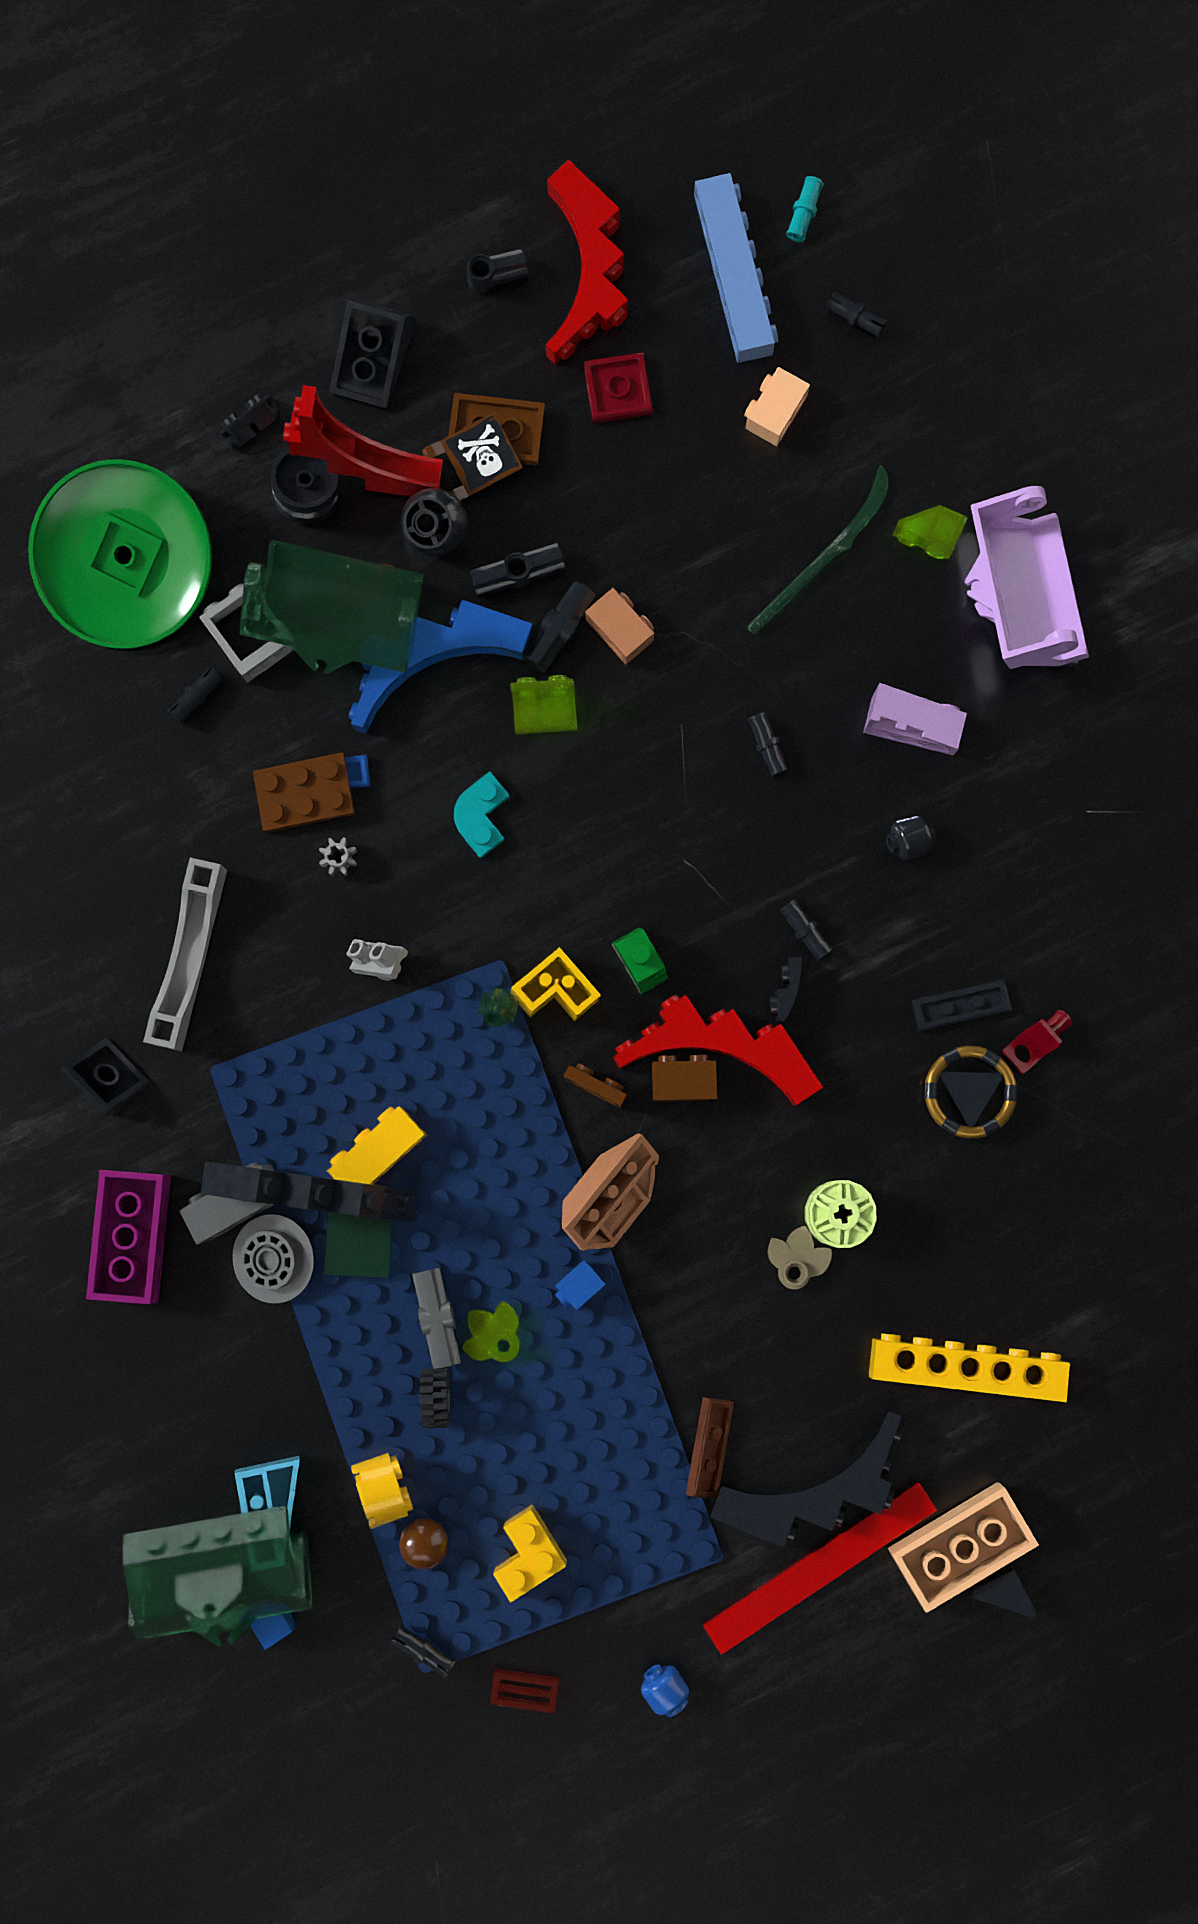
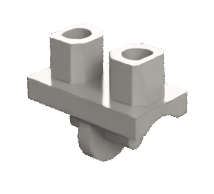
[347,939,408,981]

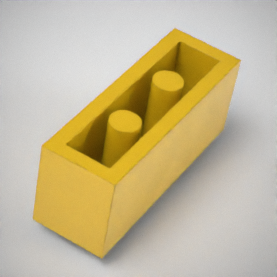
[327,1106,427,1184]

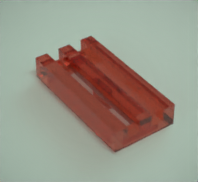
[490,1669,559,1714]

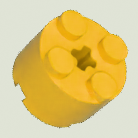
[351,1453,413,1529]

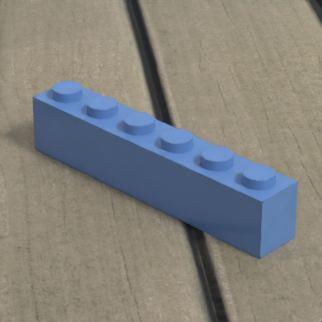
[694,173,778,363]

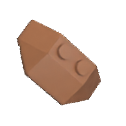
[562,1134,659,1250]

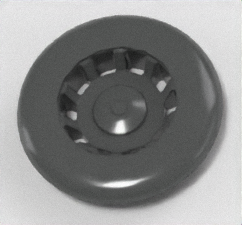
[232,1214,314,1303]

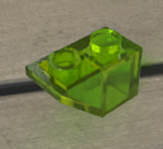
[893,505,968,559]

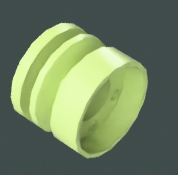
[805,1180,877,1248]

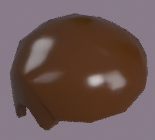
[399,1518,448,1570]

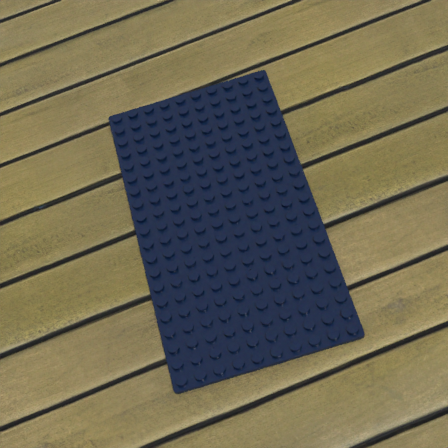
[210,960,723,1673]

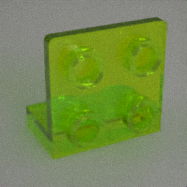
[510,675,577,734]

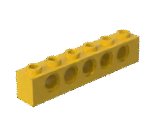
[869,1333,1070,1402]

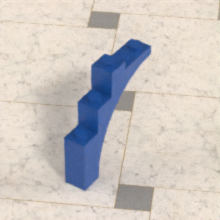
[349,600,533,734]

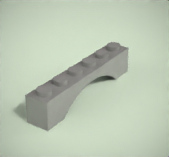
[143,858,227,1052]

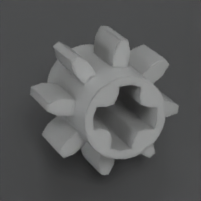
[319,838,357,876]

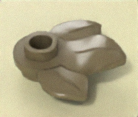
[768,1226,832,1289]

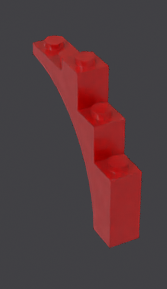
[546,159,628,365]
[283,385,443,497]
[613,994,823,1106]

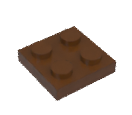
[563,1063,627,1109]

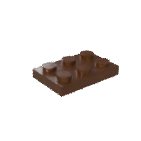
[447,393,545,466]
[253,752,356,833]

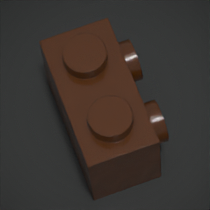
[652,1055,717,1102]

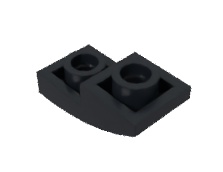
[770,957,802,1023]

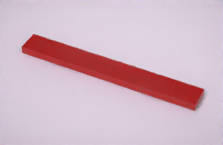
[703,1481,937,1655]

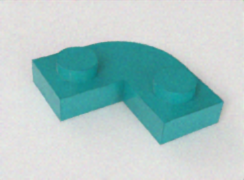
[454,772,510,859]

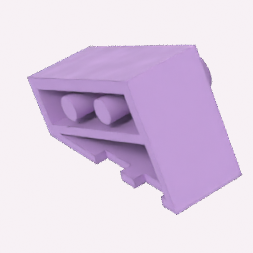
[863,683,967,755]

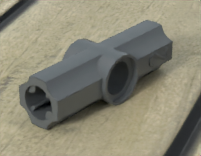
[413,1268,461,1369]

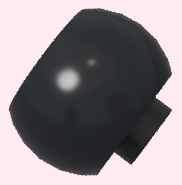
[401,487,468,556]

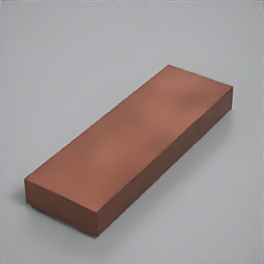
[686,1397,734,1499]

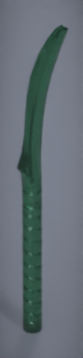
[747,466,888,635]

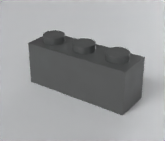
[179,1161,274,1244]

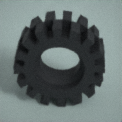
[420,1368,451,1429]

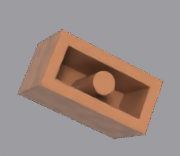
[585,588,654,664]

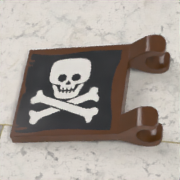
[422,412,523,502]

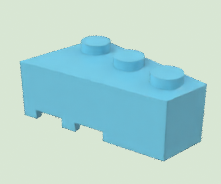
[235,1456,300,1572]

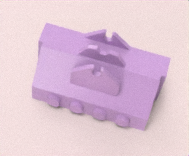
[965,486,1089,669]

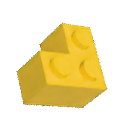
[510,947,601,1021]
[493,1504,567,1603]

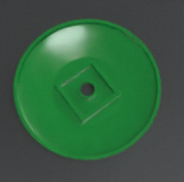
[28,459,212,648]

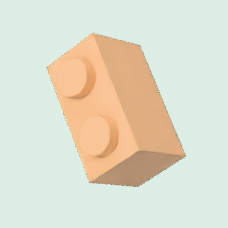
[744,367,810,446]

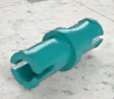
[786,176,824,242]

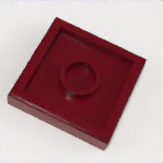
[584,352,653,423]

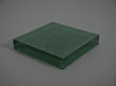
[324,1212,393,1278]

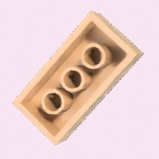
[888,1482,1039,1613]

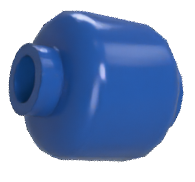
[641,1664,689,1717]

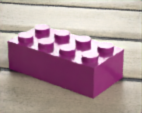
[86,1170,171,1304]

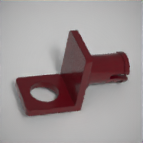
[1002,1010,1072,1074]

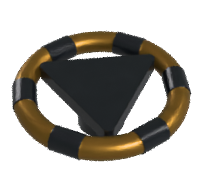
[924,1046,1017,1138]

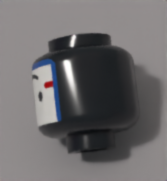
[886,816,936,861]

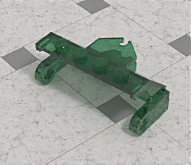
[240,540,424,674]
[123,1506,312,1647]

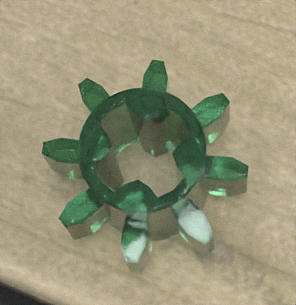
[478,988,519,1027]

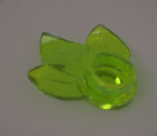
[462,1301,520,1362]

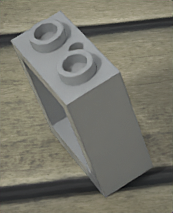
[200,581,297,683]

